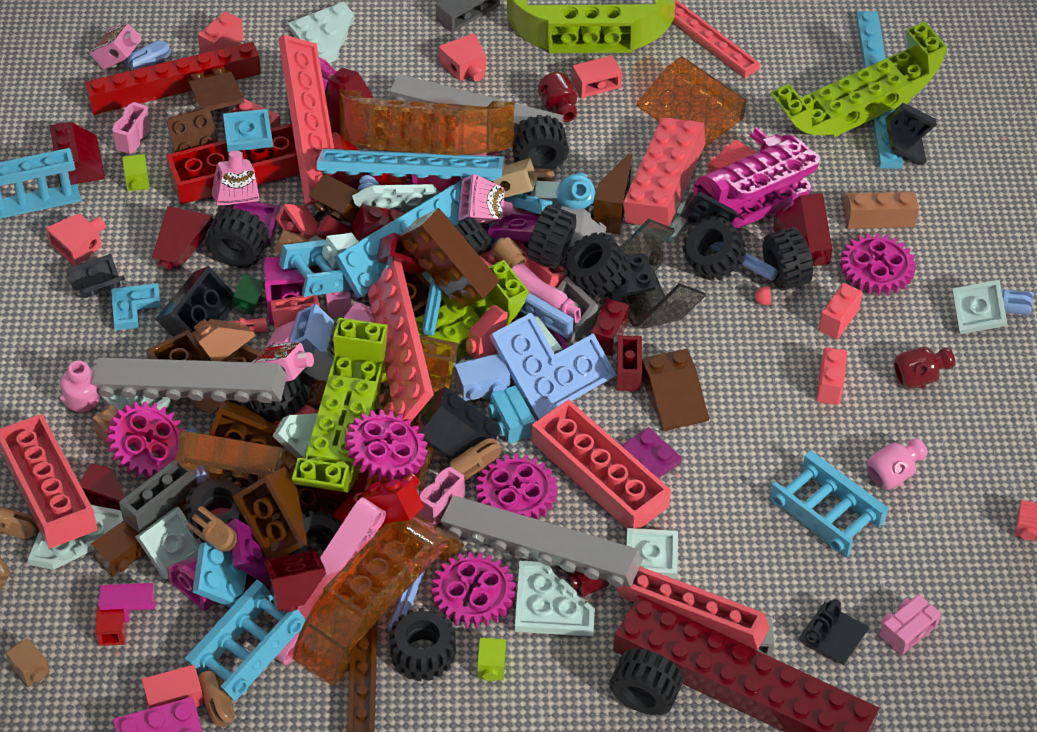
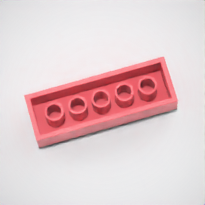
[623,118,706,229]
[531,399,671,529]
[0,414,98,549]

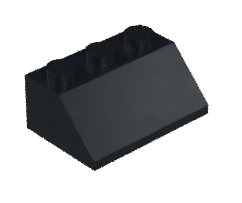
[156,266,235,347]
[417,387,500,461]

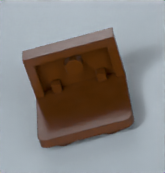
[166,108,218,153]

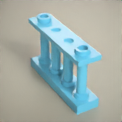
[0,148,81,219]
[279,240,352,297]
[770,450,888,557]
[185,580,307,702]

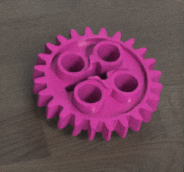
[840,233,916,296]
[105,401,186,480]
[344,410,428,482]
[476,453,557,520]
[432,552,516,629]

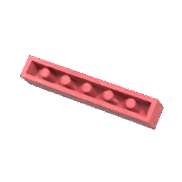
[616,566,769,650]

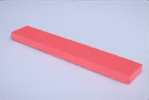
[672,0,761,78]

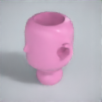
[60,361,101,412]
[866,438,928,490]

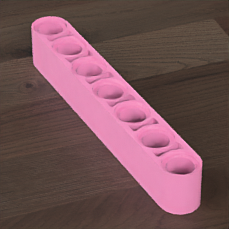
[275,498,386,665]

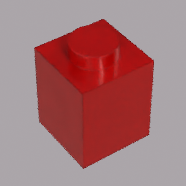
[95,605,127,646]

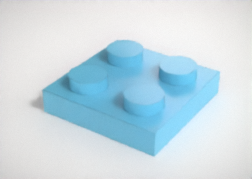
[223,109,273,152]
[193,542,247,607]

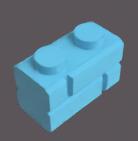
[487,386,535,444]

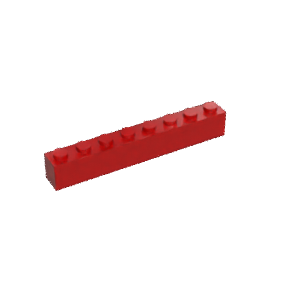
[85,41,261,115]

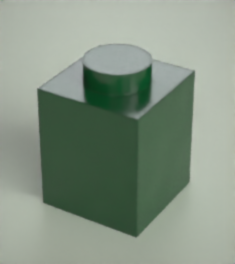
[231,274,265,316]

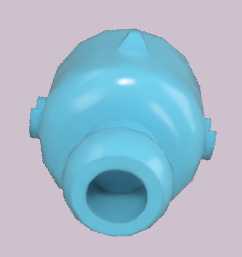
[556,171,595,209]

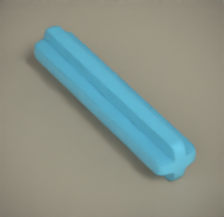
[422,278,443,336]

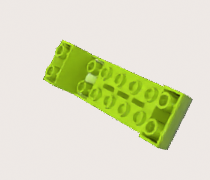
[506,0,675,53]
[770,21,947,137]
[382,260,529,383]
[292,317,388,493]

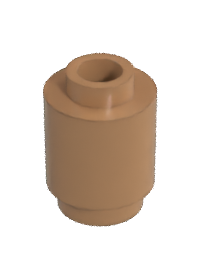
[493,237,527,269]

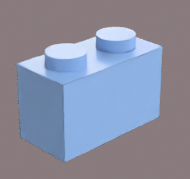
[290,304,334,353]
[455,353,510,401]

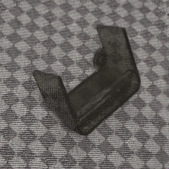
[620,218,706,329]

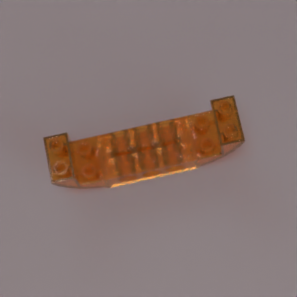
[339,89,515,156]
[292,513,464,686]

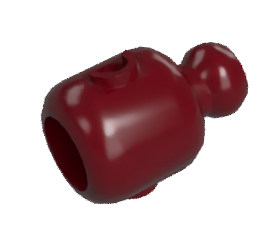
[538,72,578,122]
[894,346,956,389]

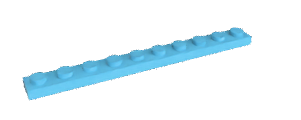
[856,11,903,169]

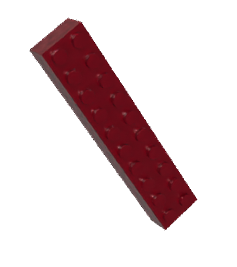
[613,595,880,732]

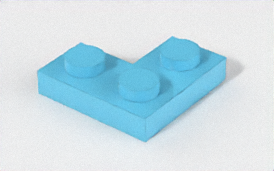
[111,283,161,330]

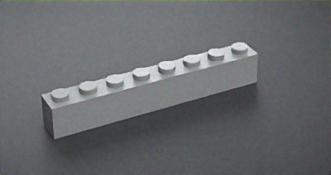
[389,74,563,137]
[91,358,287,403]
[441,495,642,587]

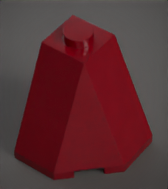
[327,67,387,139]
[773,193,833,266]
[152,206,213,270]

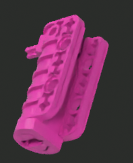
[693,127,820,228]

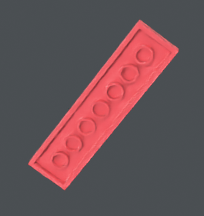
[278,35,334,206]
[368,260,434,422]

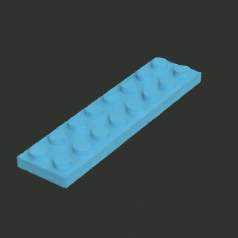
[317,149,504,181]
[334,179,462,298]

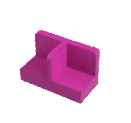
[98,583,156,622]

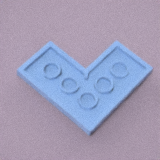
[489,313,617,420]

